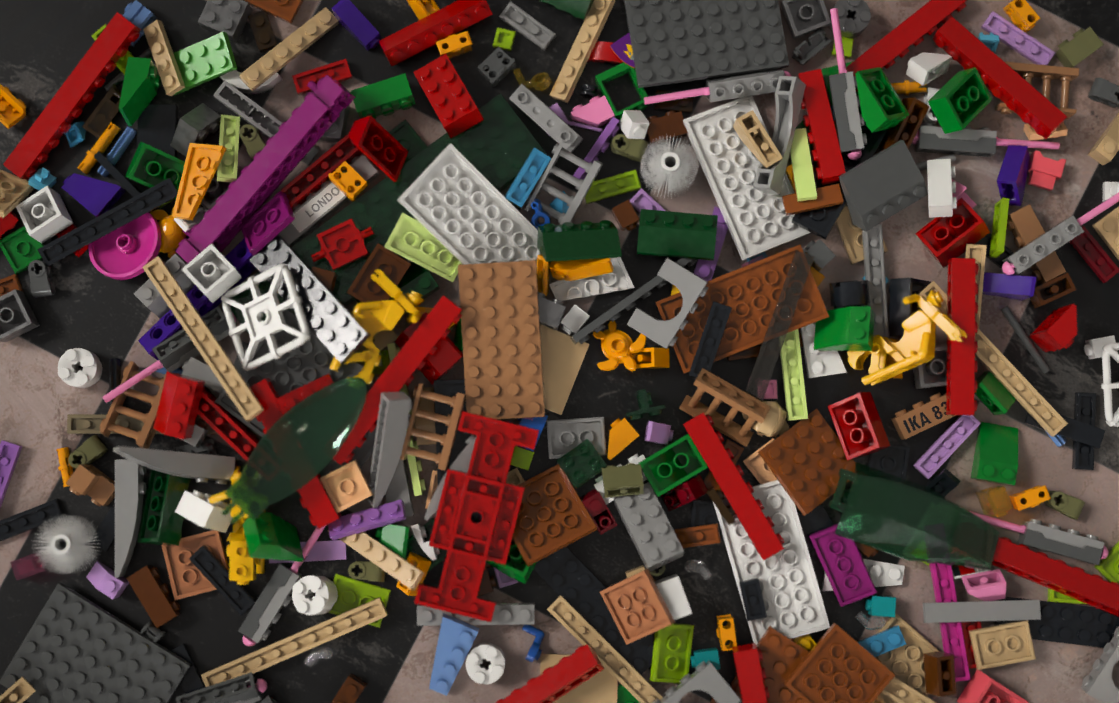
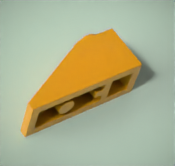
[549,258,613,281]

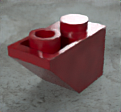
[661,474,708,511]
[579,489,617,535]

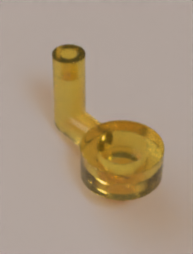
[513,68,551,91]

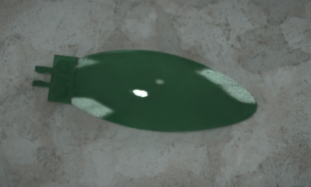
[222,377,367,525]

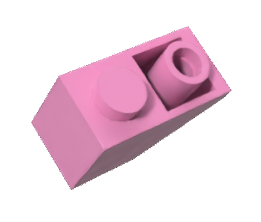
[570,95,615,128]

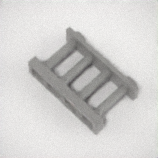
[509,84,584,153]
[525,143,603,225]

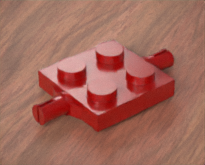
[311,218,374,271]

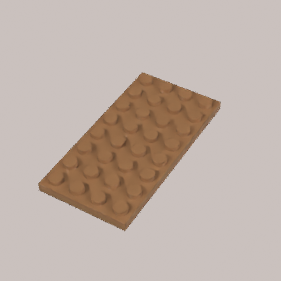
[458,260,545,419]

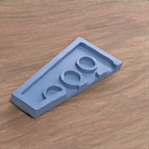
[429,613,479,696]

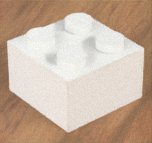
[16,186,73,244]
[182,244,242,303]
[175,490,233,533]
[654,573,692,620]

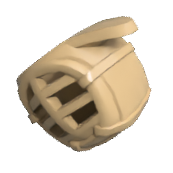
[742,400,789,437]

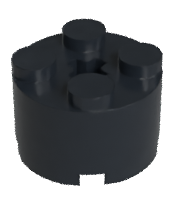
[829,280,870,309]

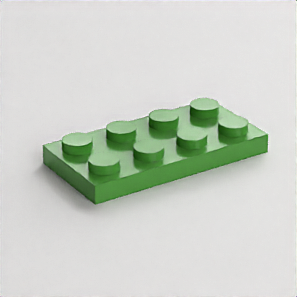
[173,32,237,95]

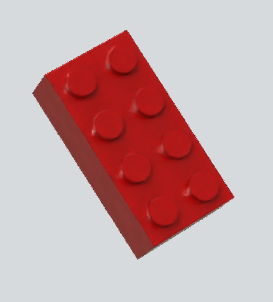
[413,54,484,139]

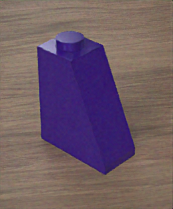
[331,0,381,51]
[997,145,1030,206]
[61,173,126,217]
[982,272,1036,300]

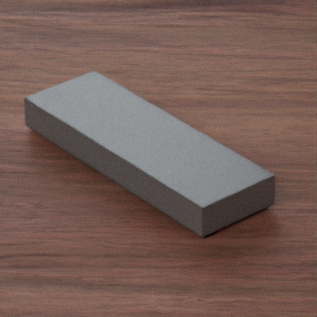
[499,1,556,51]

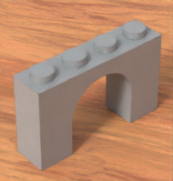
[627,258,709,349]
[179,357,224,448]
[1081,626,1119,703]
[652,660,741,703]

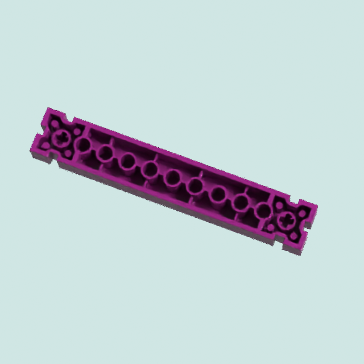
[175,75,356,263]

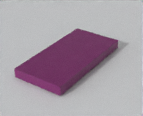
[809,520,877,607]

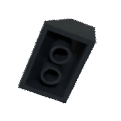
[888,278,931,338]

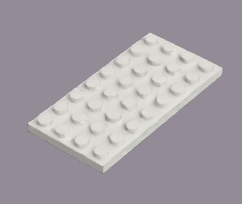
[683,96,811,261]
[397,143,542,265]
[713,480,830,645]

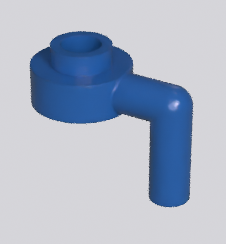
[531,199,551,230]
[522,625,545,663]

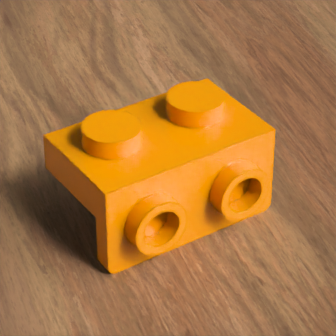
[0,84,26,129]

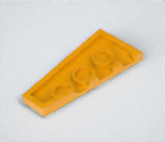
[172,143,227,220]

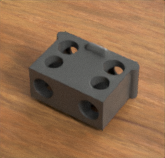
[477,47,516,87]

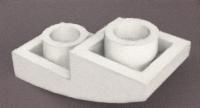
[411,523,440,560]

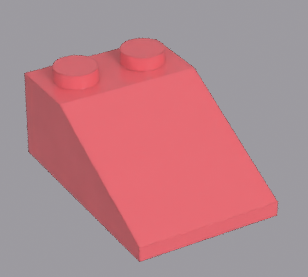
[956,670,1029,703]

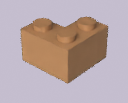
[66,464,115,507]

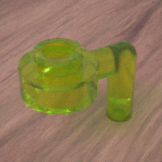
[372,350,390,374]

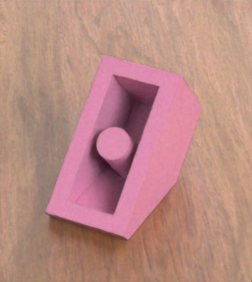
[962,569,1007,601]

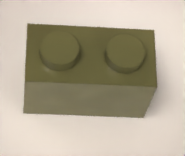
[1055,27,1104,68]
[602,463,644,498]

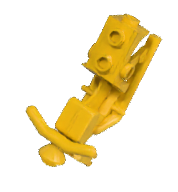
[329,270,424,389]
[847,290,967,386]
[209,466,268,585]

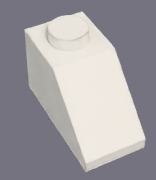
[906,52,952,86]

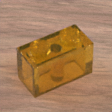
[976,486,1013,517]

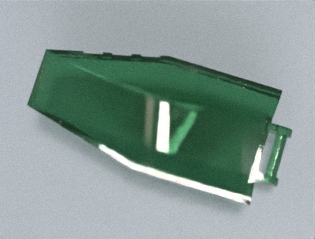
[829,462,1000,570]

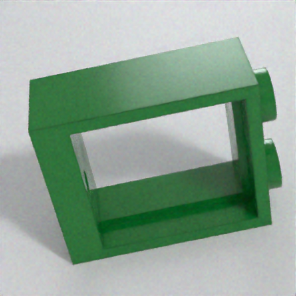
[595,62,648,120]

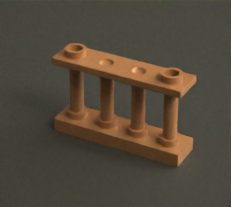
[995,62,1079,119]
[100,361,166,449]
[679,368,770,447]
[400,383,466,471]

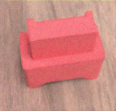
[1027,151,1066,192]

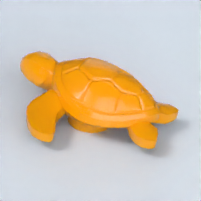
[150,205,186,258]
[593,321,646,372]

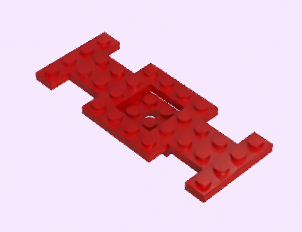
[414,411,539,622]

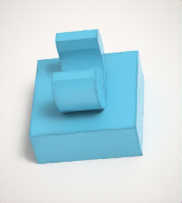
[978,32,1000,53]
[28,168,56,191]

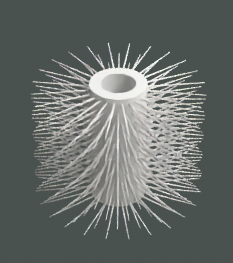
[640,134,699,199]
[32,515,101,574]

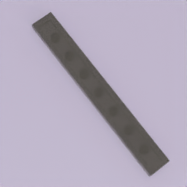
[745,250,815,401]

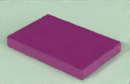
[240,191,295,256]

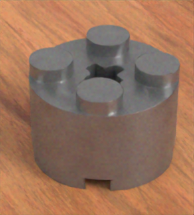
[829,0,871,38]

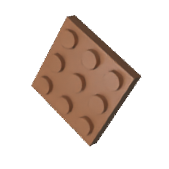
[162,530,229,600]
[600,568,675,645]

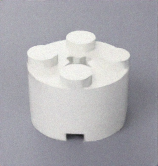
[58,348,102,388]
[292,575,338,615]
[466,642,506,684]

